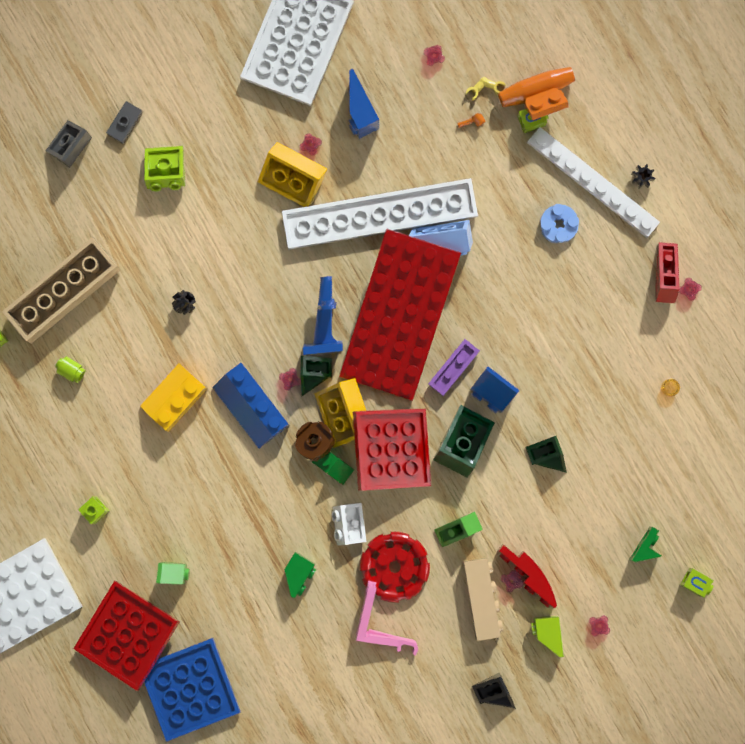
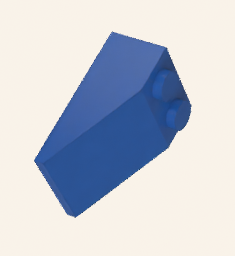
[348,69,379,139]
[470,366,520,413]

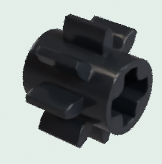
[631,164,655,189]
[172,290,196,315]

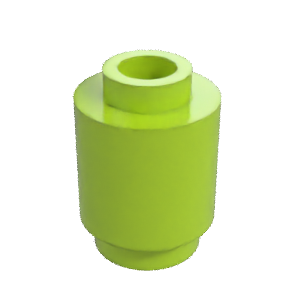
[55,356,86,383]

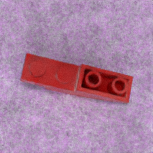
[498,544,557,608]

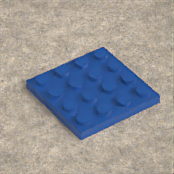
[144,638,241,742]

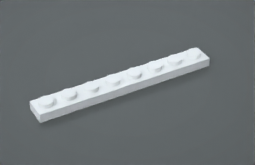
[527,127,660,238]

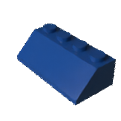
[212,363,290,449]

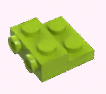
[145,146,185,192]

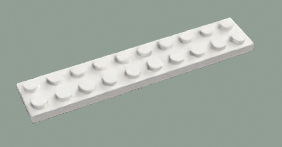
[282,178,478,250]

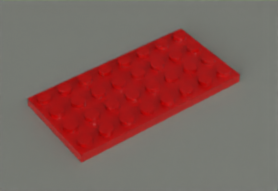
[339,229,461,401]

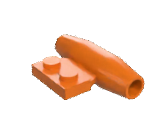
[498,67,575,120]

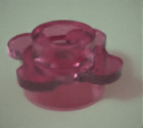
[424,45,445,66]
[300,133,322,156]
[679,278,702,301]
[279,368,301,391]
[501,570,523,592]
[589,615,610,636]

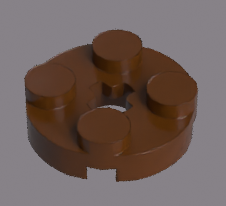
[295,421,335,461]

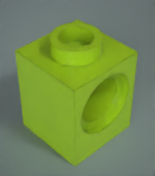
[78,496,109,524]

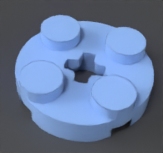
[540,204,579,243]

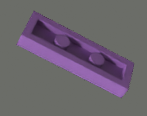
[428,339,480,396]

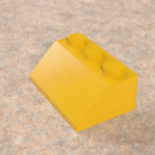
[257,142,327,207]
[140,363,208,432]
[314,378,366,448]

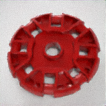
[359,531,430,603]

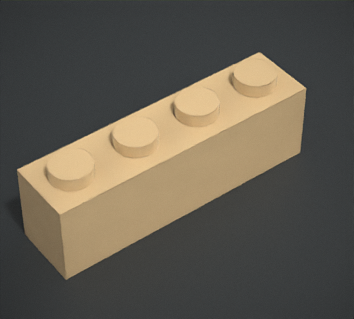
[463,558,503,641]

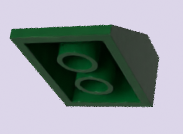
[433,405,495,478]

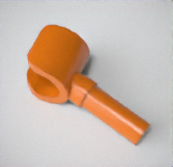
[457,113,485,128]

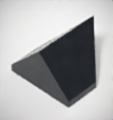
[472,673,516,709]

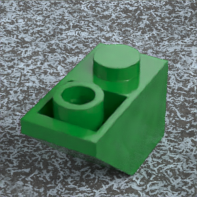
[284,552,316,598]

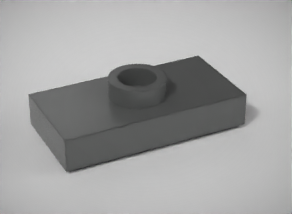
[106,101,143,144]

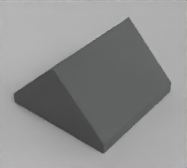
[45,120,92,168]

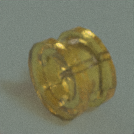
[661,379,680,396]

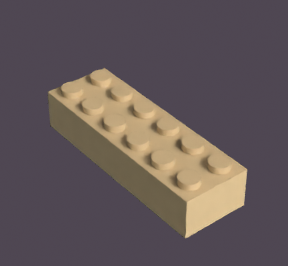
[2,237,121,344]

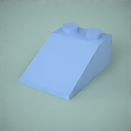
[409,220,473,256]

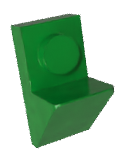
[312,452,354,485]
[629,526,662,562]

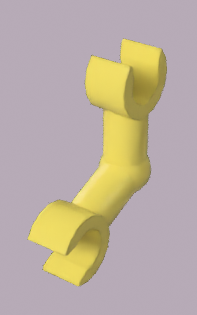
[466,77,506,101]

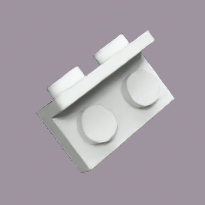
[332,503,367,545]

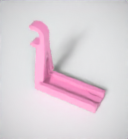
[356,581,418,656]

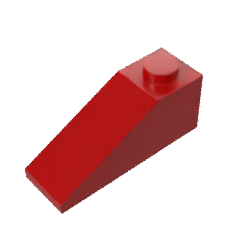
[655,242,680,304]

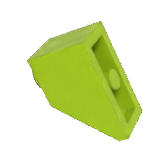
[531,616,564,657]

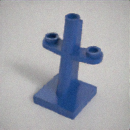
[303,276,343,355]

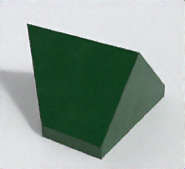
[300,356,332,396]
[525,436,567,473]

